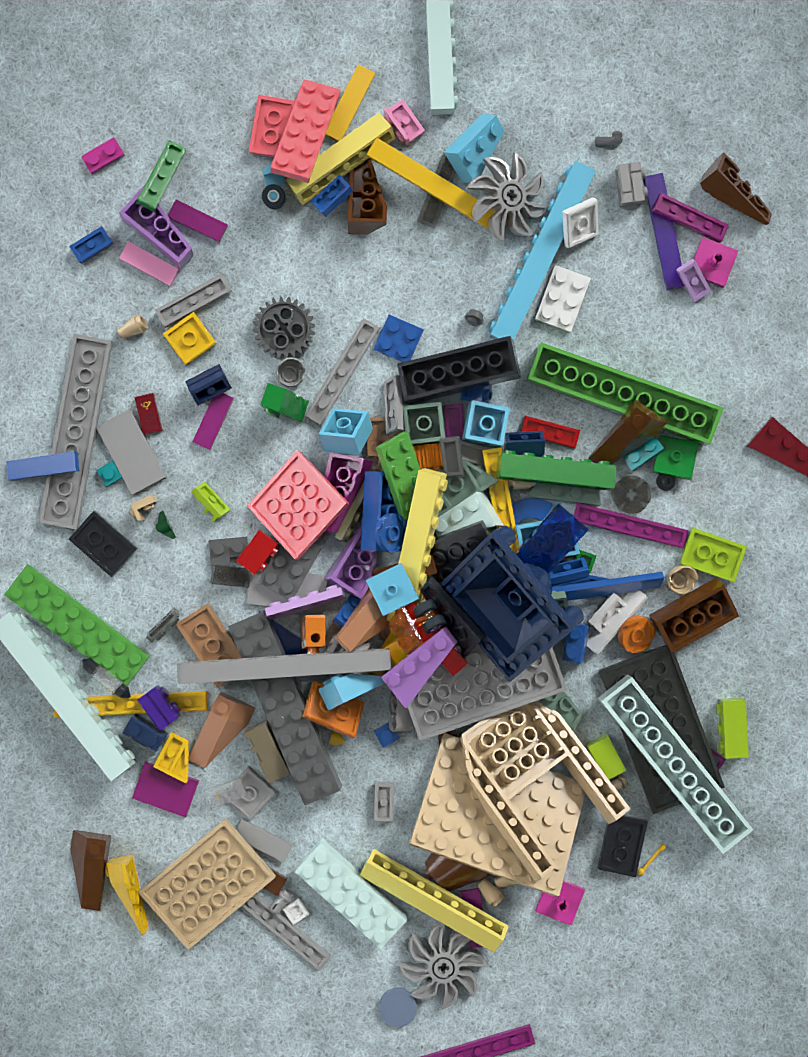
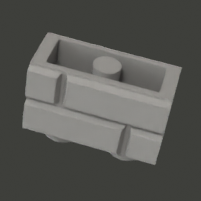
[615,162,648,207]

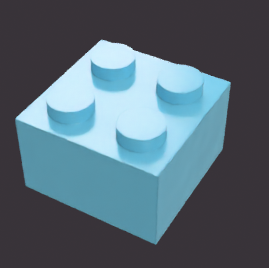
[462,400,510,448]
[319,408,373,455]

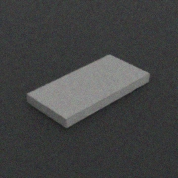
[96,409,166,495]
[247,567,327,614]

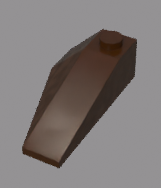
[700,152,772,225]
[70,830,111,911]

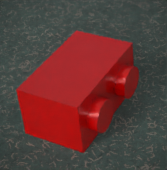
[236,530,279,575]

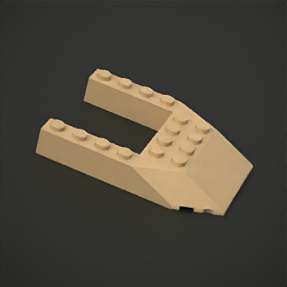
[461,701,630,881]

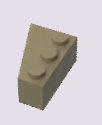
[244,719,290,783]

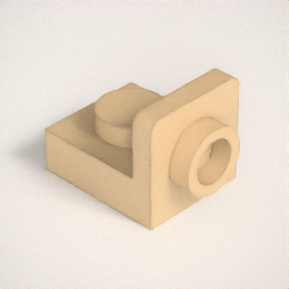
[130,495,158,522]

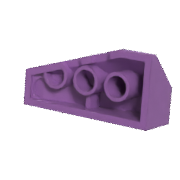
[324,523,378,599]

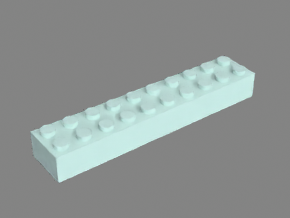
[0,612,136,781]
[598,674,753,854]

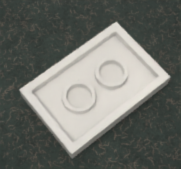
[535,265,591,333]

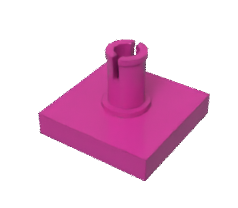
[694,237,739,288]
[535,880,585,926]

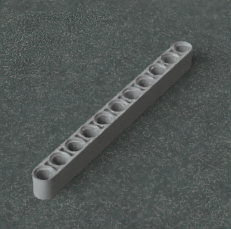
[177,649,391,684]

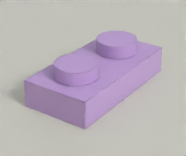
[676,259,711,302]

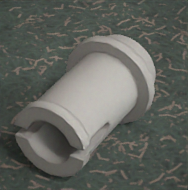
[270,889,293,914]

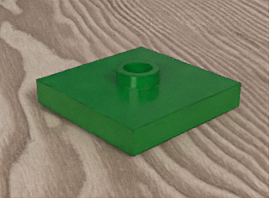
[653,435,699,480]

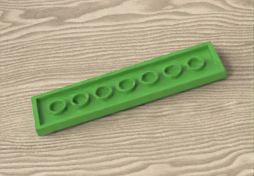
[4,564,150,686]

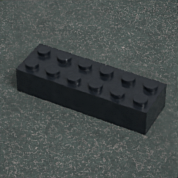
[397,336,521,405]

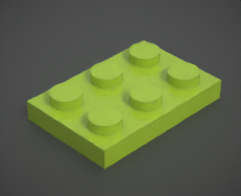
[679,527,747,583]

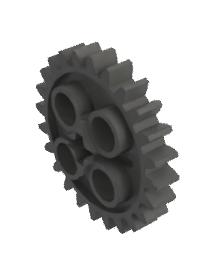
[253,296,315,359]

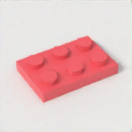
[249,95,295,158]

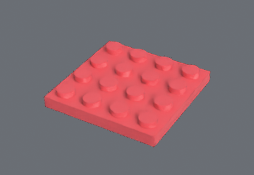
[247,450,349,560]

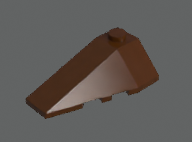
[347,158,387,235]
[588,400,667,465]

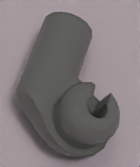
[595,131,623,147]

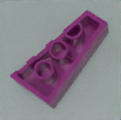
[325,452,374,532]

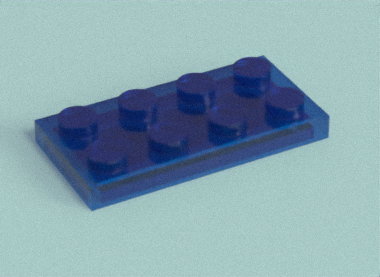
[515,503,589,574]

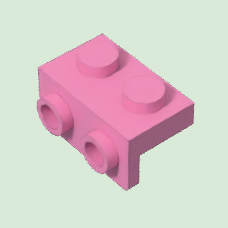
[383,99,425,146]

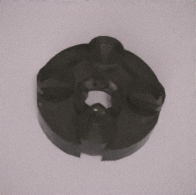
[612,475,652,514]

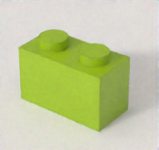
[586,734,626,779]

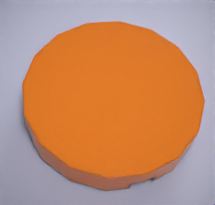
[618,615,655,654]

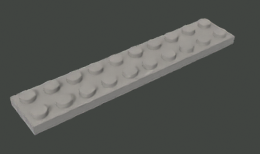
[39,334,113,530]

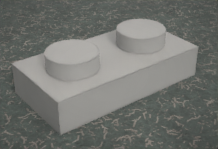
[374,781,394,822]

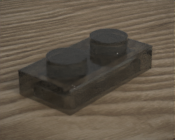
[210,564,251,588]
[146,607,180,643]

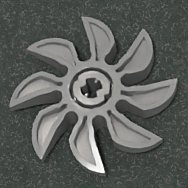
[466,152,549,242]
[399,922,487,1009]

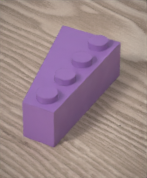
[119,185,194,269]
[381,626,458,709]

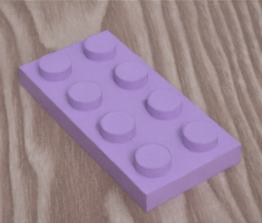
[265,585,346,620]

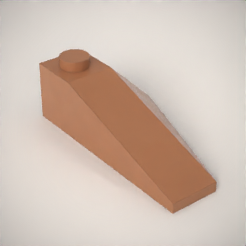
[335,588,391,653]
[189,691,255,768]

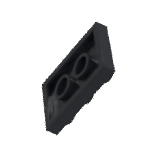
[68,511,138,577]
[597,815,648,877]

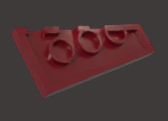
[746,417,808,477]

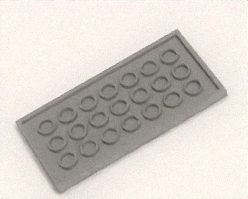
[407,644,567,741]

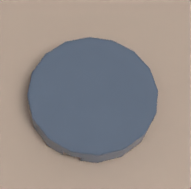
[379,987,417,1027]

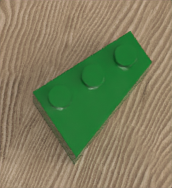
[260,383,309,422]

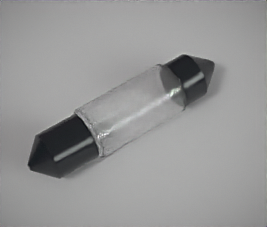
[82,658,131,698]

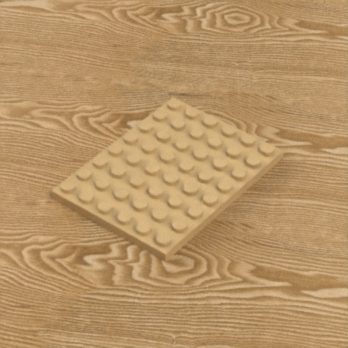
[409,733,585,897]

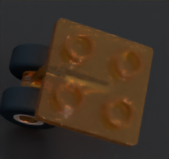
[388,599,446,655]

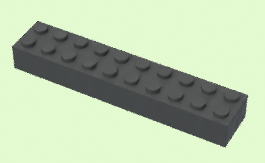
[228,610,342,806]

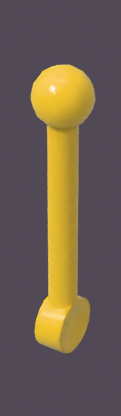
[637,843,666,876]

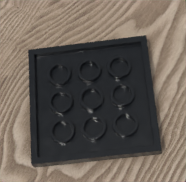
[428,520,490,584]

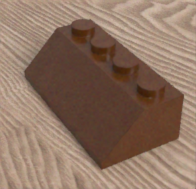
[649,578,739,653]

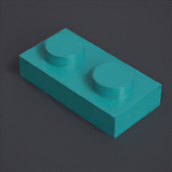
[623,437,665,472]

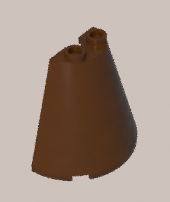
[424,853,493,892]

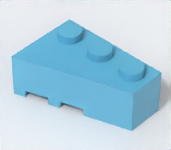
[444,114,504,184]

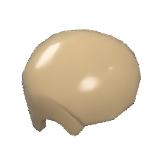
[667,565,698,594]

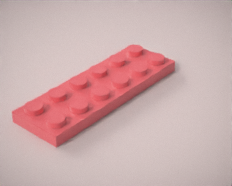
[270,79,341,183]

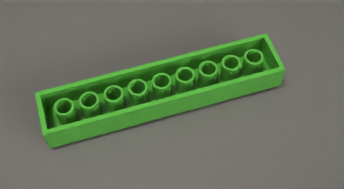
[526,342,724,446]

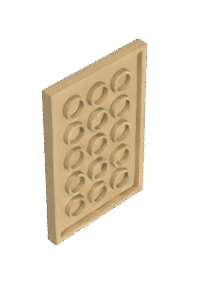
[138,818,276,950]

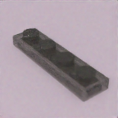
[417,149,456,229]

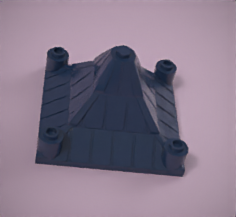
[440,526,584,682]

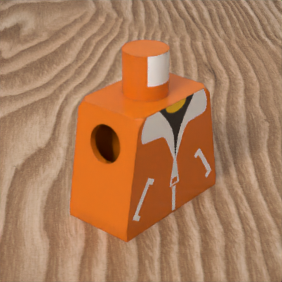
[300,615,325,654]

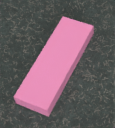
[119,241,180,287]

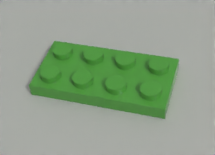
[376,432,420,519]

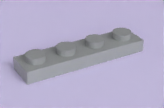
[155,273,232,328]

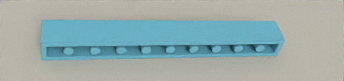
[488,160,596,340]

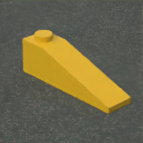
[105,854,149,935]

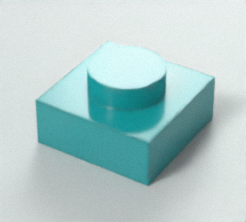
[96,461,123,487]

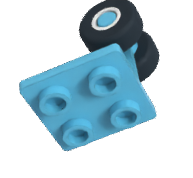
[262,165,286,209]

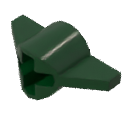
[156,511,177,539]

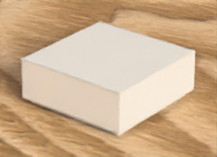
[283,897,309,925]

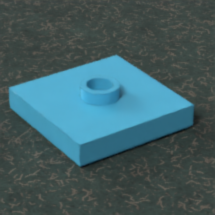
[366,563,419,616]

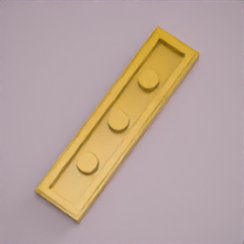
[326,64,375,142]

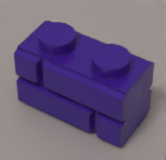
[137,685,181,731]

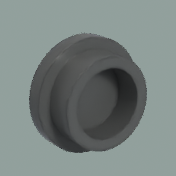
[465,309,484,326]

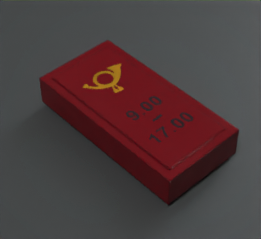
[134,393,163,435]

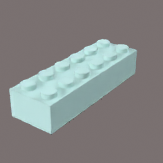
[295,838,407,949]

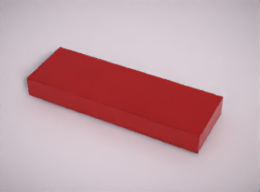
[520,416,580,449]

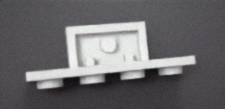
[587,591,648,654]

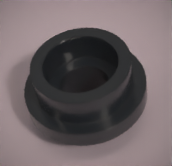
[656,474,676,491]

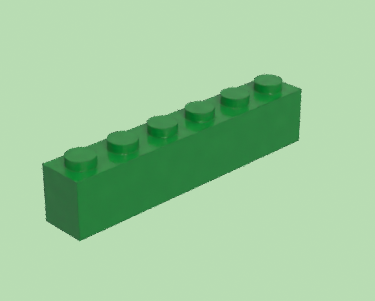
[496,451,616,491]

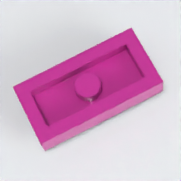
[81,137,125,174]

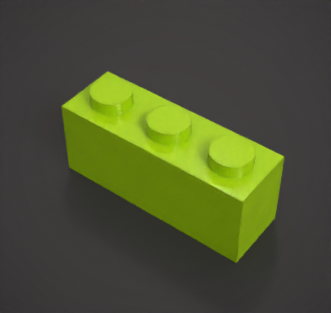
[716,697,749,759]

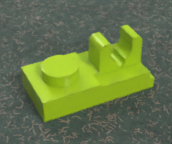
[191,482,231,522]

